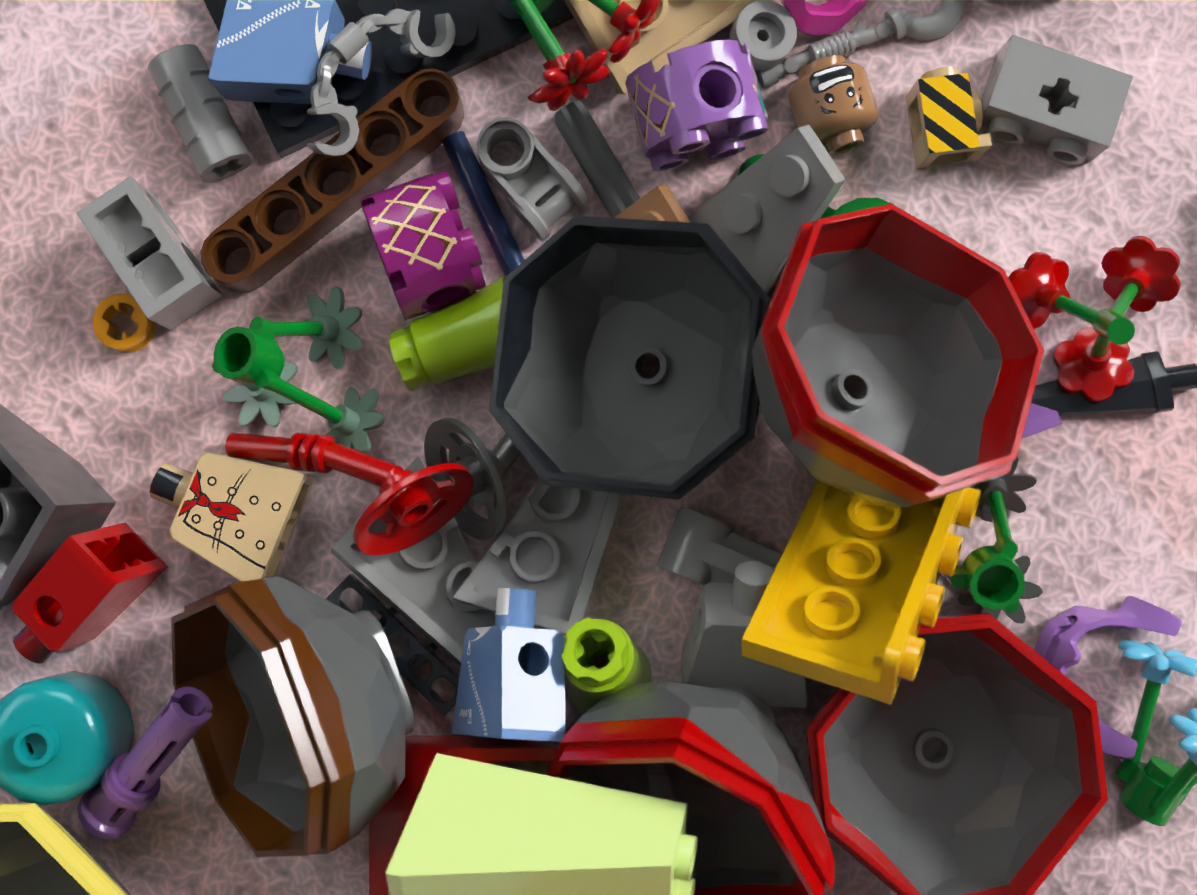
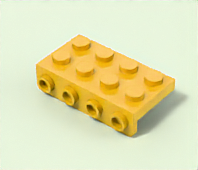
[741,481,981,705]

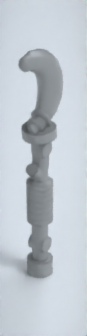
[755,0,966,89]

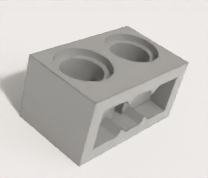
[76,176,223,330]

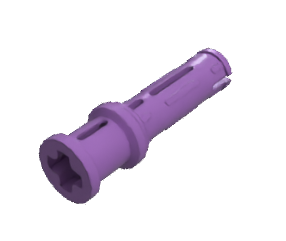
[77,686,213,839]

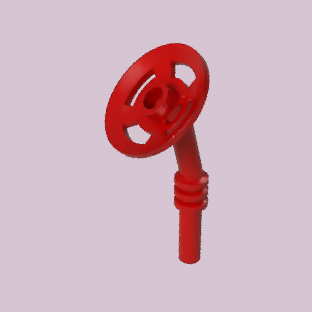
[225,432,474,556]

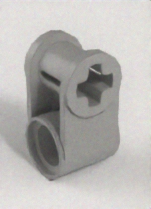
[477,117,590,242]

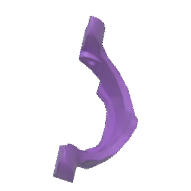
[1034,596,1182,759]

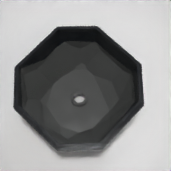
[489,216,771,500]

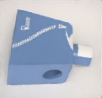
[208,0,373,104]
[452,588,565,742]

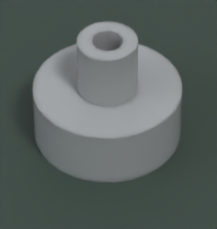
[730,0,797,70]

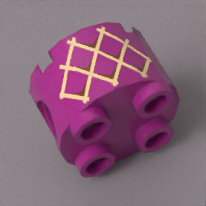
[359,171,486,321]

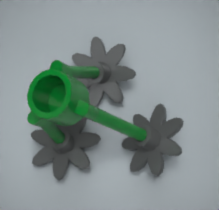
[941,456,1043,624]

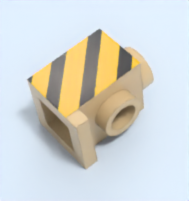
[905,67,992,169]

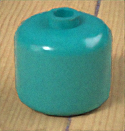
[0,671,134,806]

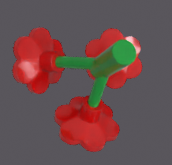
[1008,236,1181,403]

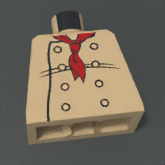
[149,452,315,581]

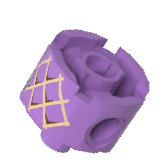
[625,39,769,172]

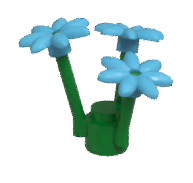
[1115,640,1197,826]

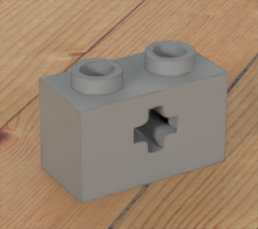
[981,35,1133,165]

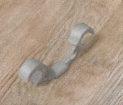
[307,9,456,156]

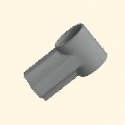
[656,506,783,585]

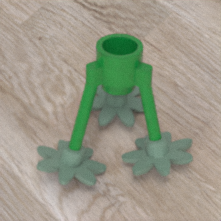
[212,287,385,453]

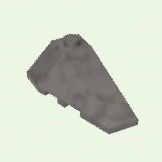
[0,404,116,606]

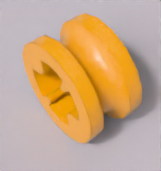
[92,293,156,353]

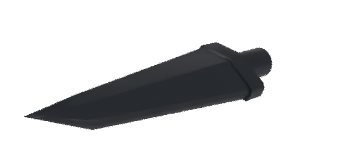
[1031,351,1197,416]

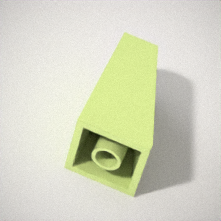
[386,753,697,895]

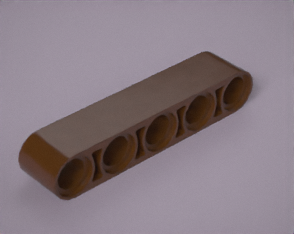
[201,68,464,293]

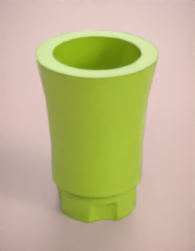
[389,276,504,391]
[561,617,651,714]

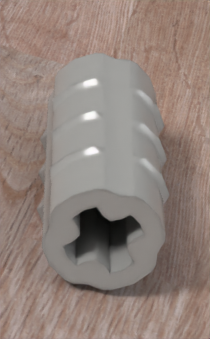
[148,44,253,183]

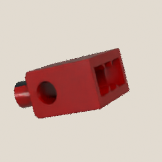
[12,522,169,664]

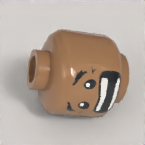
[788,55,878,155]

